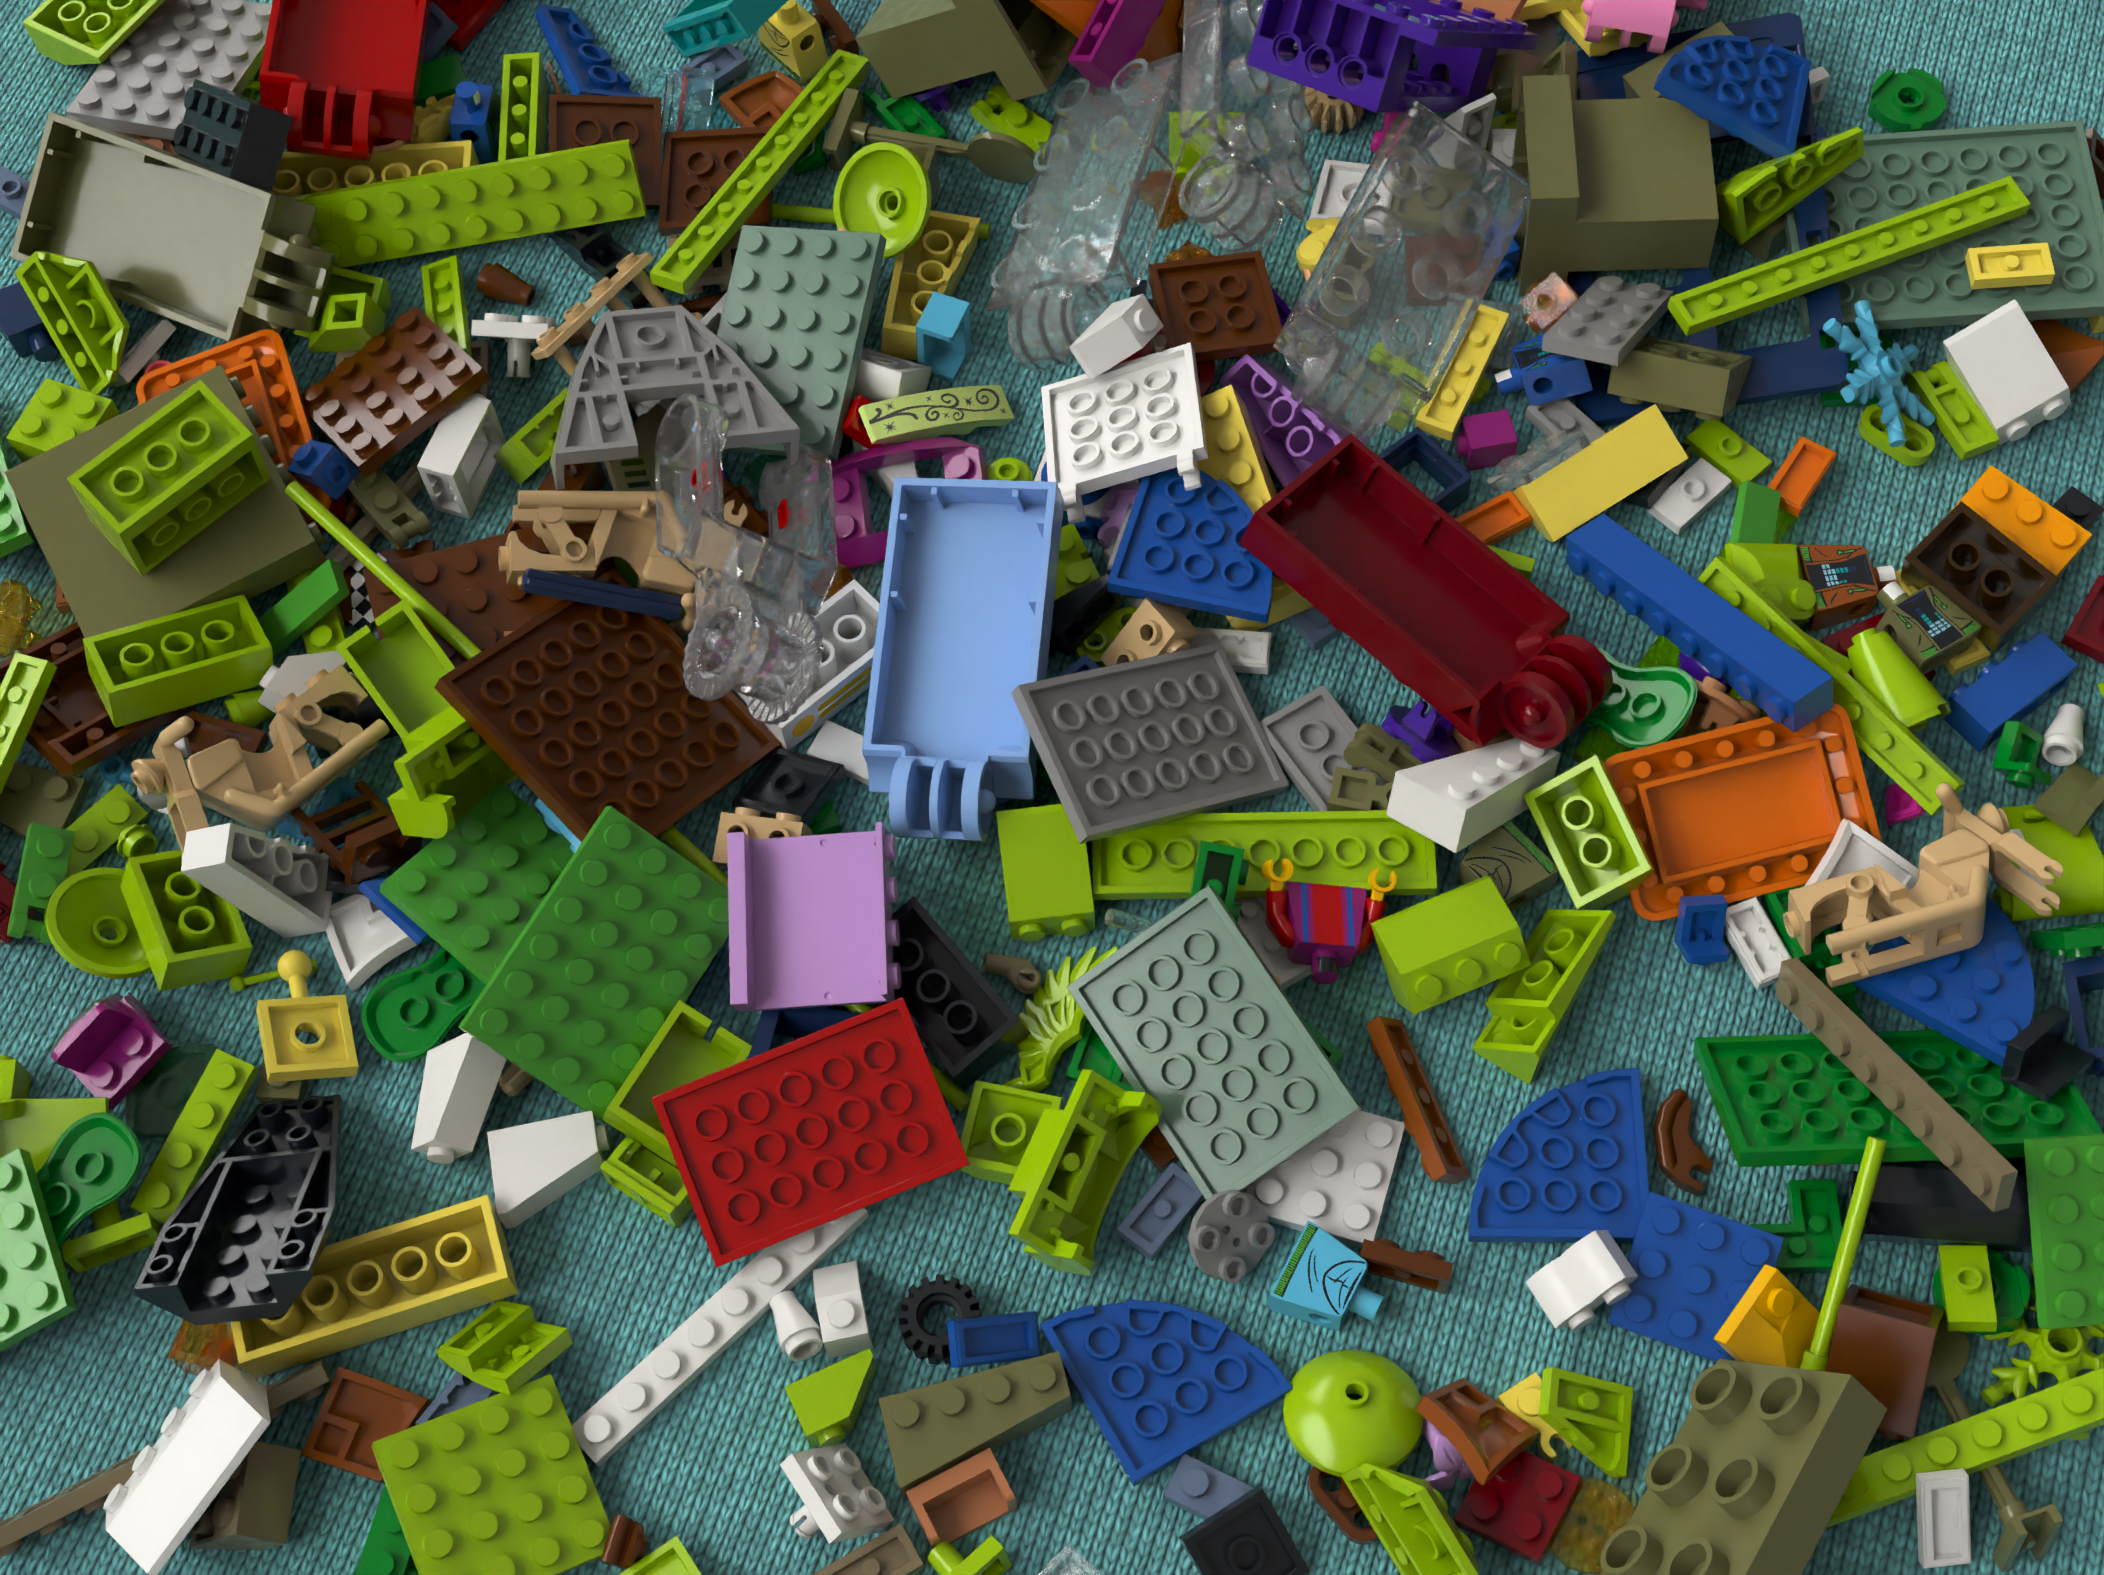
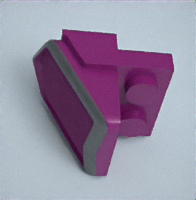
[50,993,173,1110]

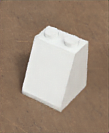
[1943,299,2071,445]

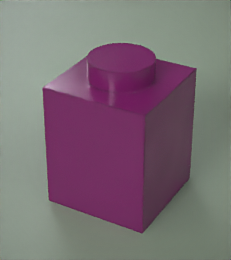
[1454,409,1518,471]

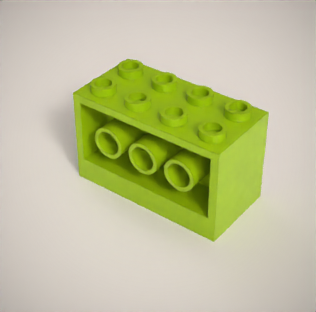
[67,380,271,576]

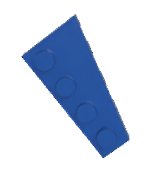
[535,4,644,97]

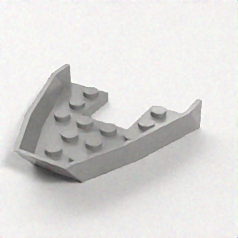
[550,305,800,490]

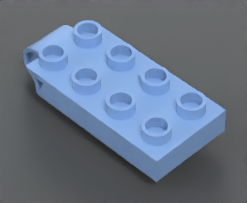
[862,477,1064,842]

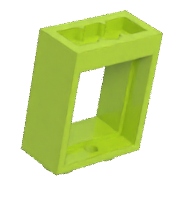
[493,387,568,485]

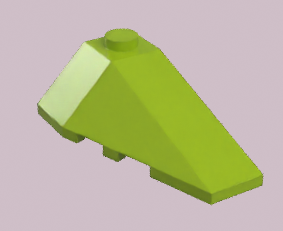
[1716,126,1864,244]

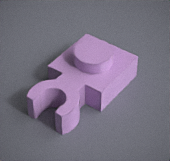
[1097,484,1140,549]

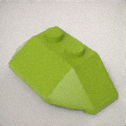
[14,251,130,396]
[1341,1463,1480,1575]

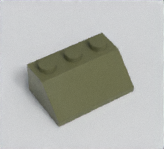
[1607,335,1753,420]

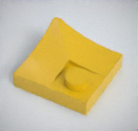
[1713,1264,1820,1368]

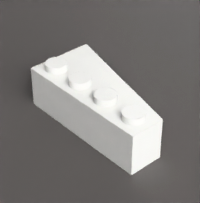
[1386,738,1561,853]
[181,823,333,939]

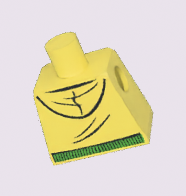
[759,0,829,85]

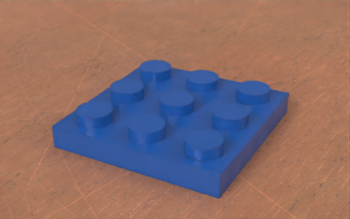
[1607,1192,1784,1362]

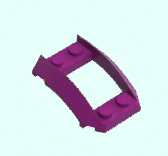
[816,437,989,574]

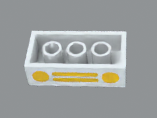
[729,579,880,751]

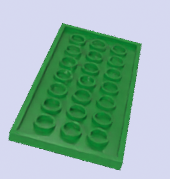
[1693,1030,2103,1167]

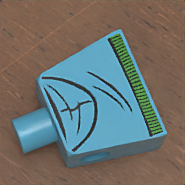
[1268,1221,1385,1330]

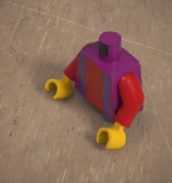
[1262,858,1397,984]

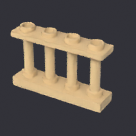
[531,252,703,377]

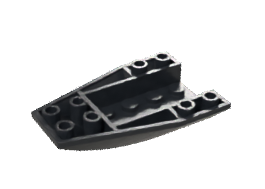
[133,1094,343,1326]

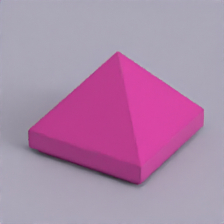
[1885,783,1925,826]

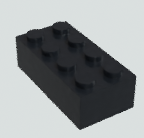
[174,79,293,191]
[892,896,1031,1090]

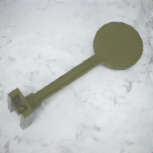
[822,88,1039,183]
[1919,1301,2064,1573]

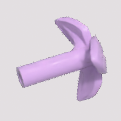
[1422,1418,1473,1491]

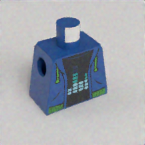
[449,81,501,165]
[1494,332,1593,406]

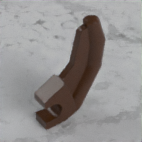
[1653,1089,1713,1196]

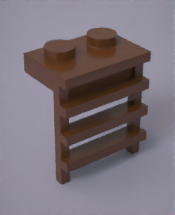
[291,780,423,887]

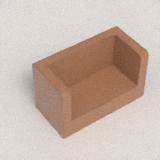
[906,1448,1018,1549]

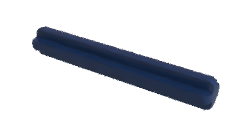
[522,568,683,620]

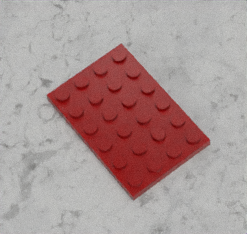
[651,997,969,1267]

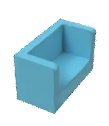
[916,291,971,382]

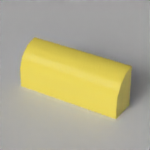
[1512,404,1688,542]

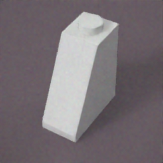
[411,1033,506,1164]
[487,1110,610,1229]

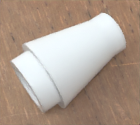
[2041,704,2084,766]
[769,1290,823,1362]

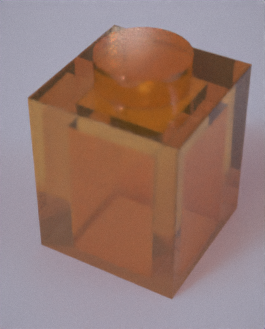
[168,1319,237,1376]

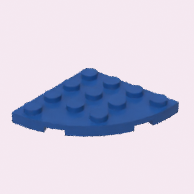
[1653,35,1812,158]
[1107,464,1273,624]
[1853,895,2035,1067]
[1468,1068,1649,1243]
[1040,1300,1293,1487]

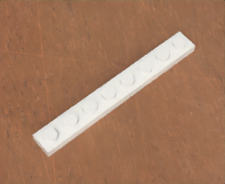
[572,1208,869,1468]

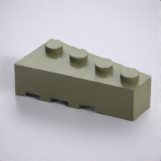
[878,1351,1072,1502]

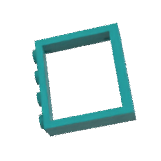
[662,0,788,57]

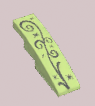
[858,385,1014,444]

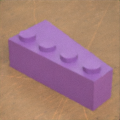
[1219,354,1349,488]

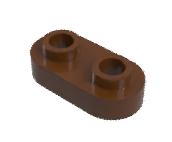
[1308,1466,1379,1545]

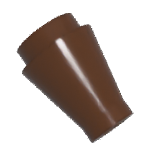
[476,263,536,307]

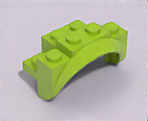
[387,706,519,839]
[1008,1069,1164,1276]

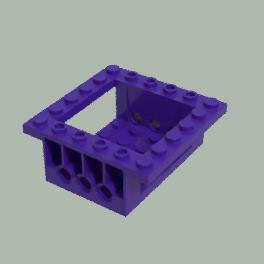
[1247,0,1539,112]

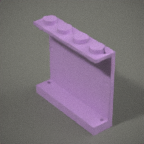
[727,822,901,1012]

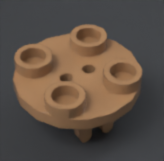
[1684,676,1761,734]

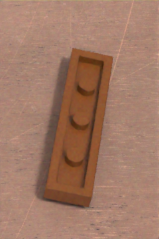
[1366,1016,1470,1184]

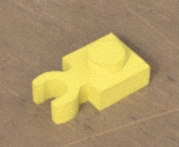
[1496,1372,1574,1463]

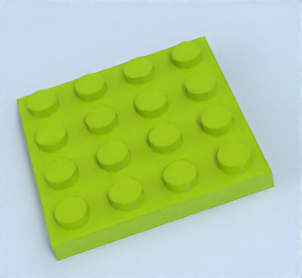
[371,1374,611,1575]

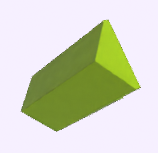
[1472,909,1616,1085]

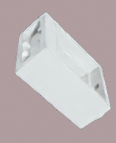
[417,393,506,519]

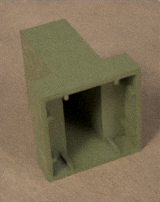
[855,0,1079,101]
[1510,74,1719,296]

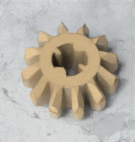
[1302,86,1364,135]

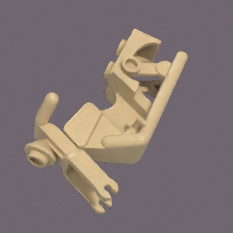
[498,490,748,636]
[130,665,389,854]
[1783,783,2063,988]

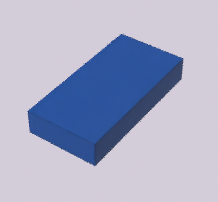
[947,1311,1040,1368]

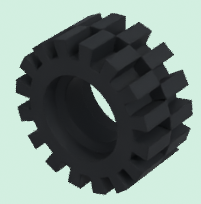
[898,1275,981,1365]

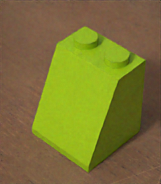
[996,804,1095,942]

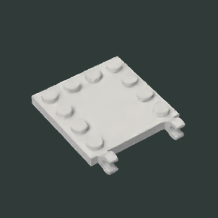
[1041,342,1208,525]

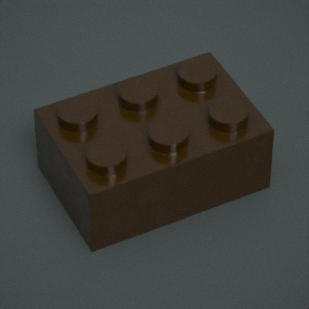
[1900,501,2060,653]

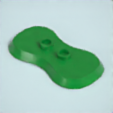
[1580,646,1698,748]
[361,947,486,1063]
[36,1112,142,1252]

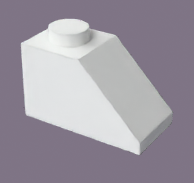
[1069,294,1163,379]
[258,650,347,714]
[813,1260,873,1358]

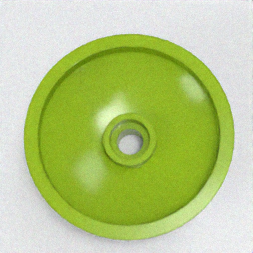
[833,142,932,259]
[45,867,152,979]
[1283,1349,1424,1477]

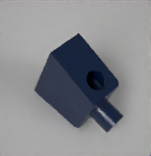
[0,281,58,362]

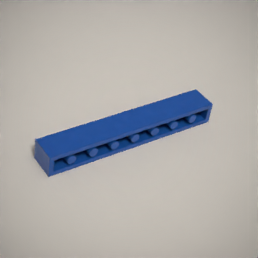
[1566,513,1833,733]

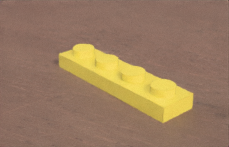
[1414,301,1509,441]

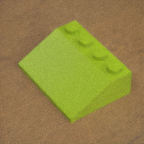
[22,0,165,65]

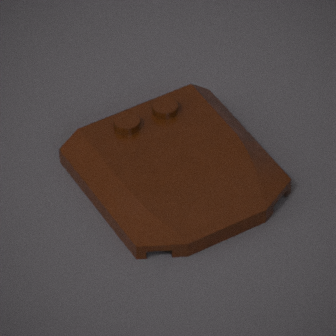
[0,622,196,776]

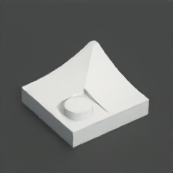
[1804,818,1919,922]
[325,894,417,992]

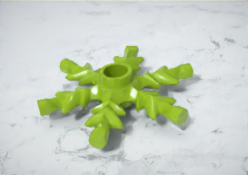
[1980,1262,2104,1440]

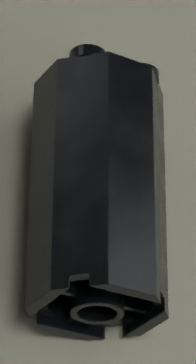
[1851,1157,2032,1253]

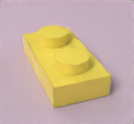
[1965,242,2055,290]

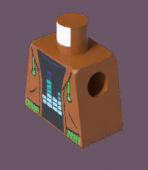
[1797,545,1896,632]

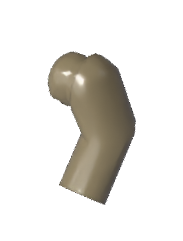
[982,952,1042,994]

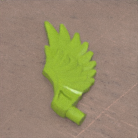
[1002,946,1118,1092]

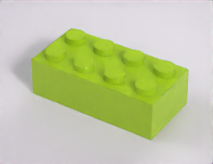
[83,594,274,728]

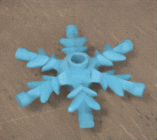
[1823,300,1936,447]

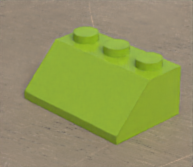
[1523,755,1654,910]
[1370,875,1531,1015]

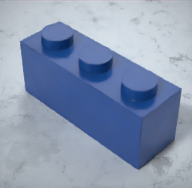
[1943,631,2079,753]

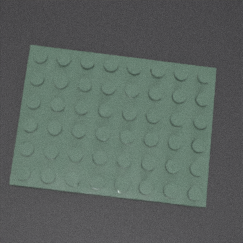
[1773,120,2104,335]

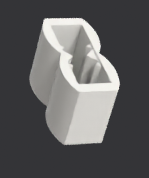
[1526,1230,1638,1331]

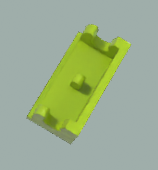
[599,1136,693,1228]

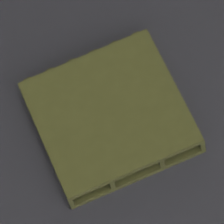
[4,365,327,638]

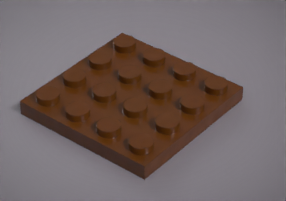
[302,307,490,477]

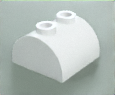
[850,347,932,403]

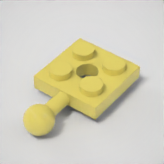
[256,950,359,1083]

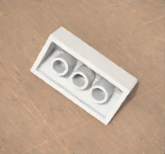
[103,1359,271,1575]

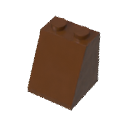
[1826,1284,1944,1440]

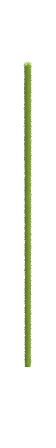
[285,481,971,1113]

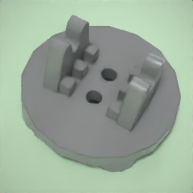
[1187,1190,1275,1283]

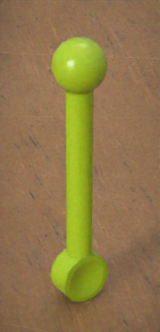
[229,959,318,992]

